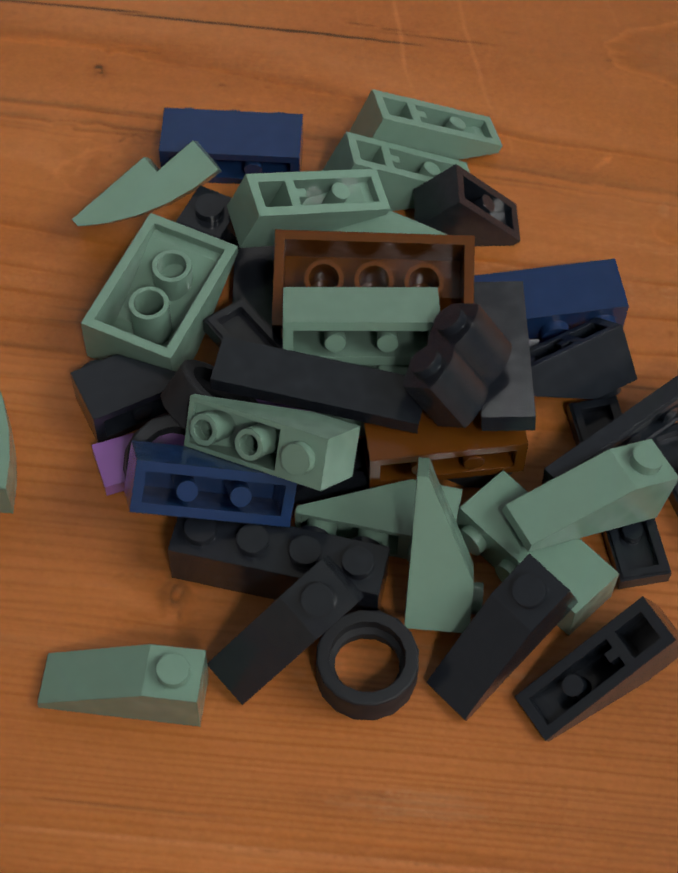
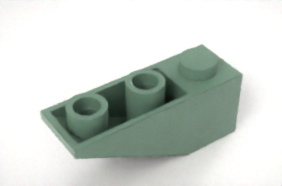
[184,394,360,491]
[295,479,463,562]

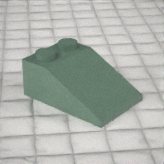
[81,213,238,372]

